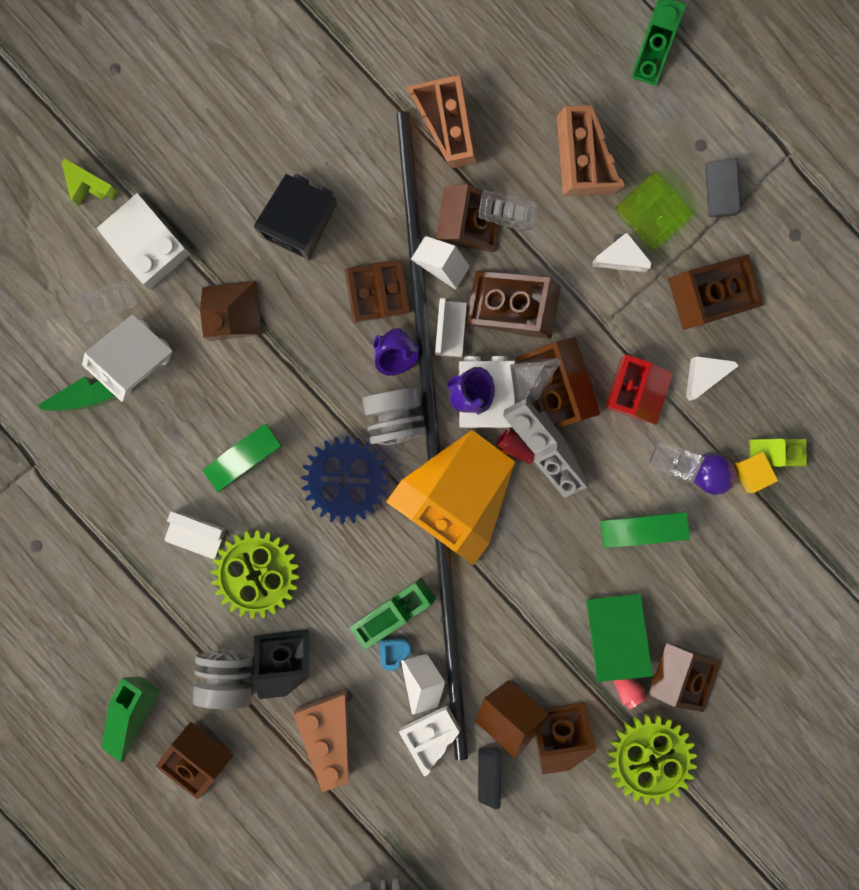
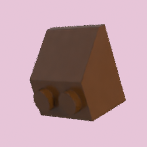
[436,184,504,252]
[649,643,721,712]
[155,721,233,800]

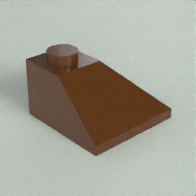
[200,281,262,341]
[535,702,596,775]

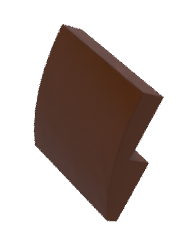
[344,260,410,323]

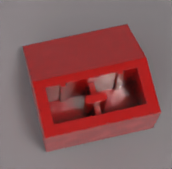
[604,354,673,425]

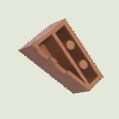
[406,75,478,169]
[557,105,625,196]
[293,689,350,793]

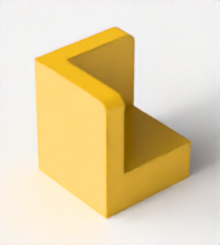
[734,452,778,493]

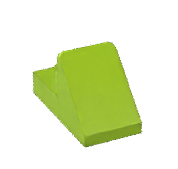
[62,158,118,205]
[749,439,807,466]

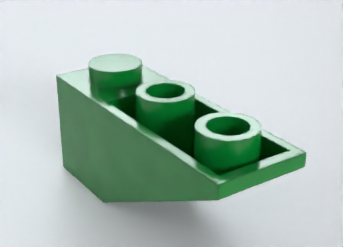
[631,0,686,86]
[101,676,161,762]

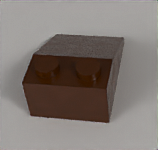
[668,254,764,330]
[465,271,562,339]

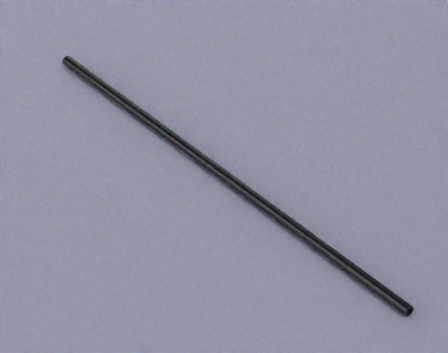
[396,111,468,760]

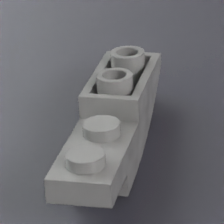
[503,398,588,498]

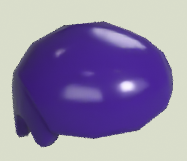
[692,453,737,495]

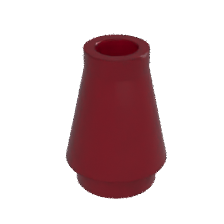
[496,428,535,464]

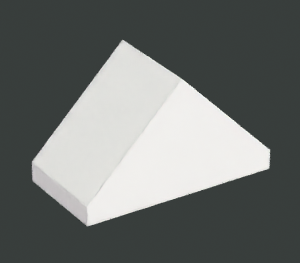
[592,233,651,273]
[411,236,470,289]
[686,357,738,401]
[401,654,445,714]

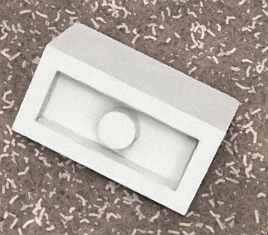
[435,298,467,358]
[165,510,226,559]

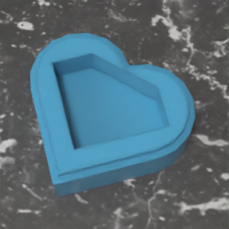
[380,638,411,671]

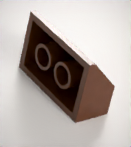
[516,337,601,428]

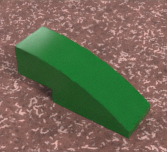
[38,376,132,412]
[202,423,283,492]
[600,511,690,548]
[349,577,436,650]

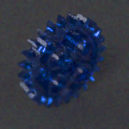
[301,436,390,524]

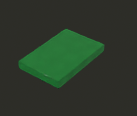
[586,594,653,683]

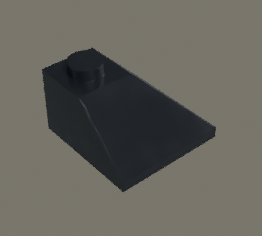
[253,629,309,699]

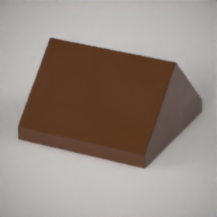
[475,680,551,759]

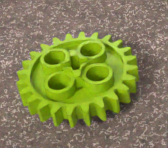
[211,530,300,619]
[607,714,697,805]

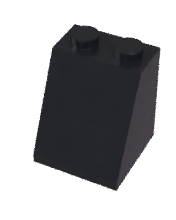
[253,174,337,261]

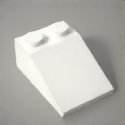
[97,193,191,289]

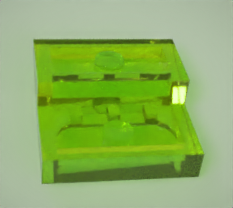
[614,172,693,251]

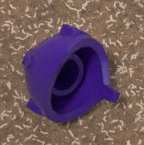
[373,328,419,376]
[447,367,495,415]

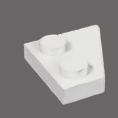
[399,705,461,776]

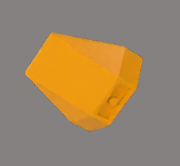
[386,430,515,566]

